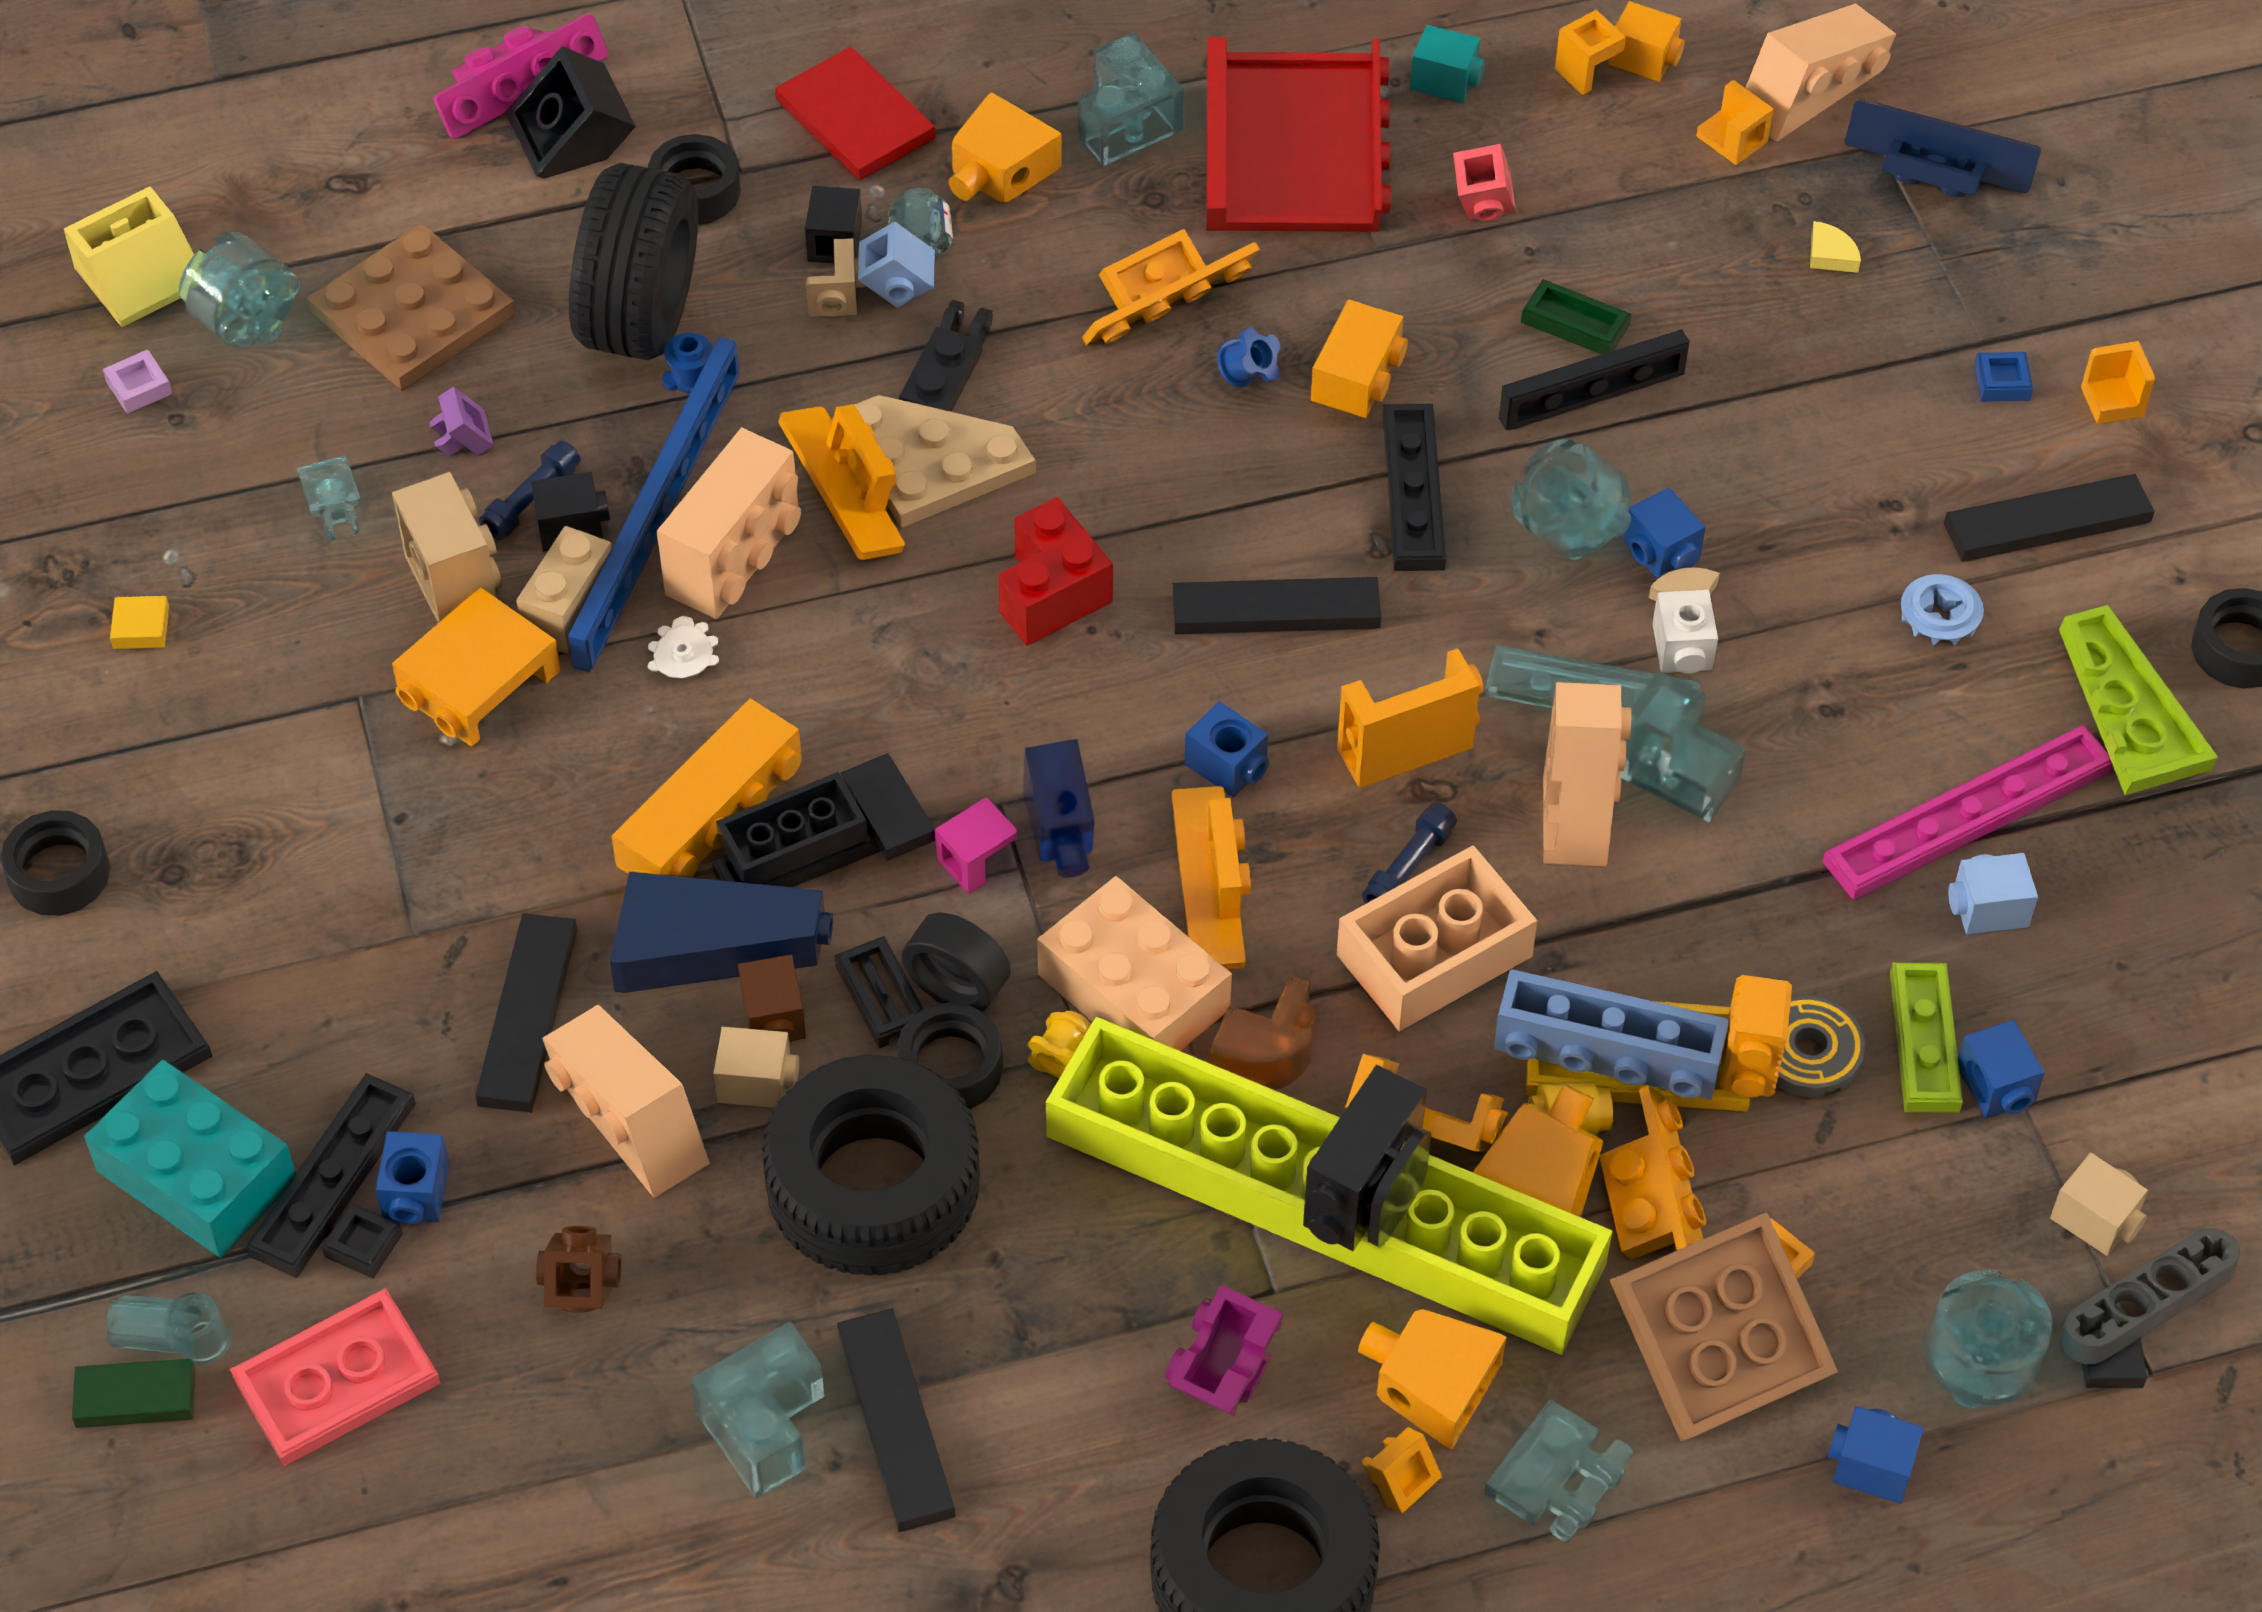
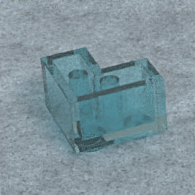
[1078,32,1184,166]
[1621,670,1746,823]
[690,1321,824,1499]

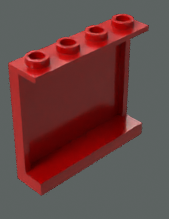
[1206,37,1391,232]

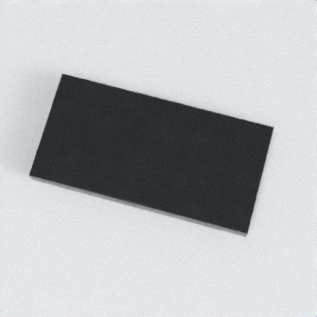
[0,971,213,1166]

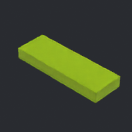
[1890,962,1963,1113]

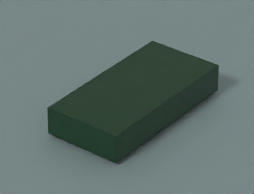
[1521,279,1631,355]
[72,1358,195,1428]

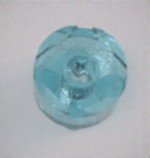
[179,232,300,348]
[1511,438,1631,560]
[1925,1269,2053,1408]

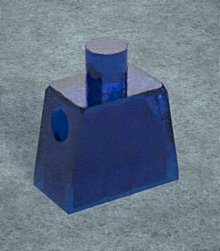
[1023,739,1095,878]

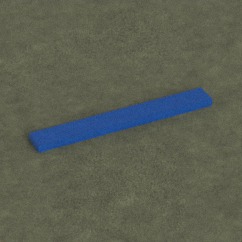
[568,337,740,672]

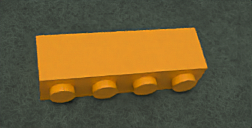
[611,698,802,878]

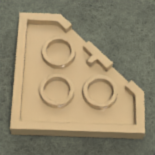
[834,395,1036,528]

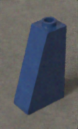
[610,872,833,993]

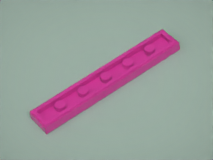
[1823,724,2114,900]

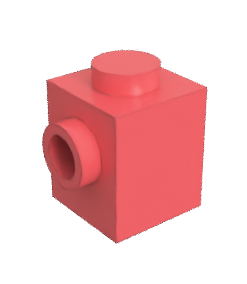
[1453,144,1516,221]

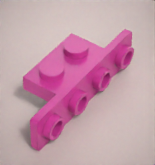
[433,14,608,139]

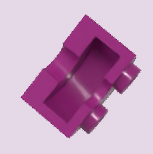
[1165,1285,1283,1417]

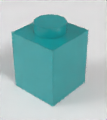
[1410,25,1485,104]

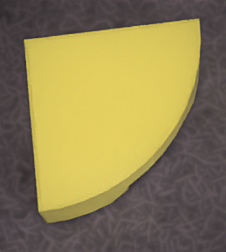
[1810,221,1861,273]

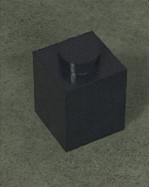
[805,186,862,263]
[531,472,610,552]

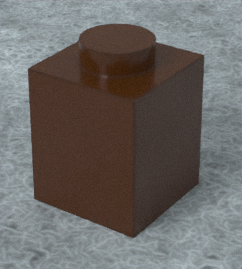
[738,954,806,1043]

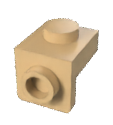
[806,238,866,317]

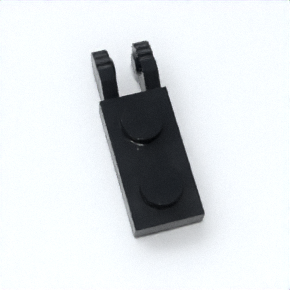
[899,300,993,412]

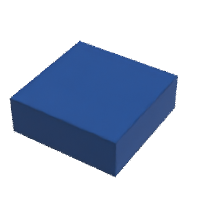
[1974,352,2033,402]

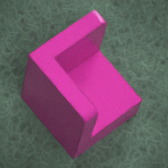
[935,797,1017,894]

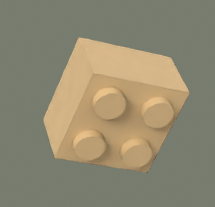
[392,472,502,623]

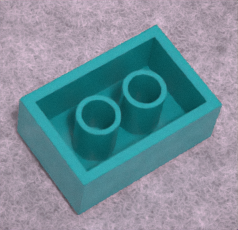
[84,1059,296,1258]

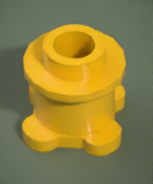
[1028,1011,1091,1079]

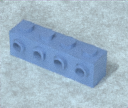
[1493,969,1730,1100]

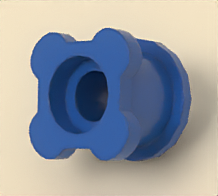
[1217,327,1280,388]
[662,332,713,395]

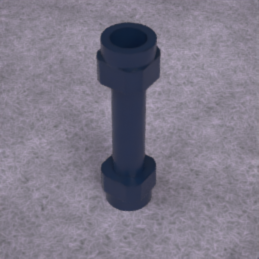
[479,441,581,540]
[1362,803,1457,904]

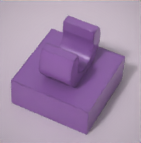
[430,387,494,456]

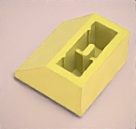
[64,186,208,327]

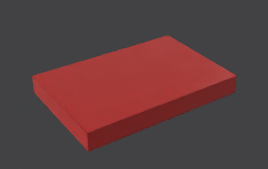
[775,46,936,181]

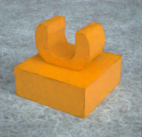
[1362,1427,1442,1514]

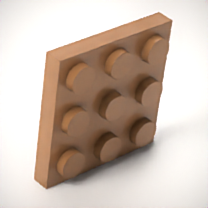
[307,223,516,391]
[1610,1212,1838,1441]

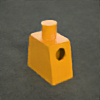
[948,92,1062,202]
[1473,1084,1603,1217]
[1358,1309,1507,1450]

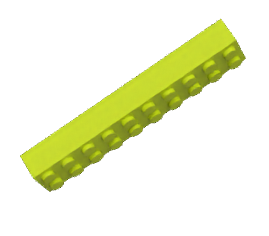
[1046,1016,1612,1355]

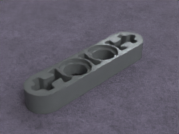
[2060,1228,2241,1364]

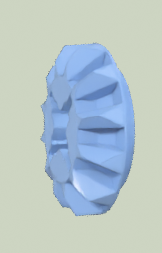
[1900,574,1984,646]

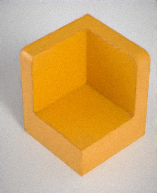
[1555,10,1626,95]
[1696,80,1774,165]
[2081,341,2155,425]

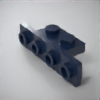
[1845,98,2041,197]

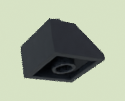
[506,46,636,179]

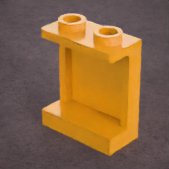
[392,587,561,747]
[1337,648,1483,789]
[1345,1054,1509,1152]

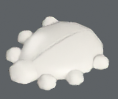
[648,616,719,679]

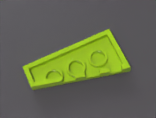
[2059,605,2218,795]

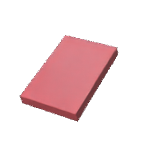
[230,1288,441,1467]

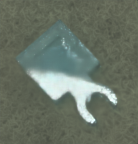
[297,455,361,540]

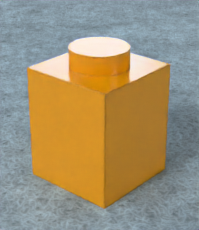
[1608,1,1685,82]

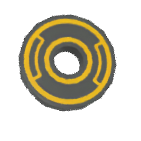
[1776,995,1866,1099]

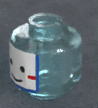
[888,188,953,261]

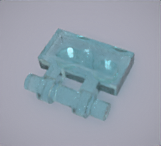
[1484,1399,1633,1542]

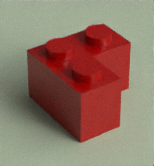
[998,497,1113,646]

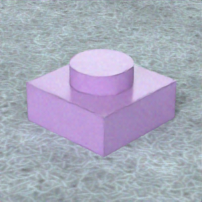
[103,349,172,414]

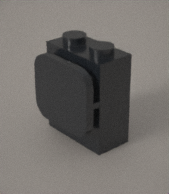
[1303,1064,1431,1251]

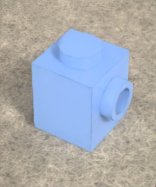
[858,222,935,308]
[1948,853,2038,935]

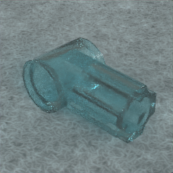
[107,1292,231,1365]

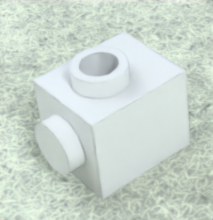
[1652,590,1718,674]

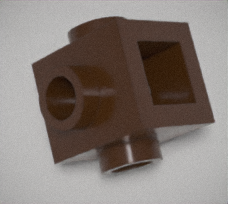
[536,1226,621,1313]

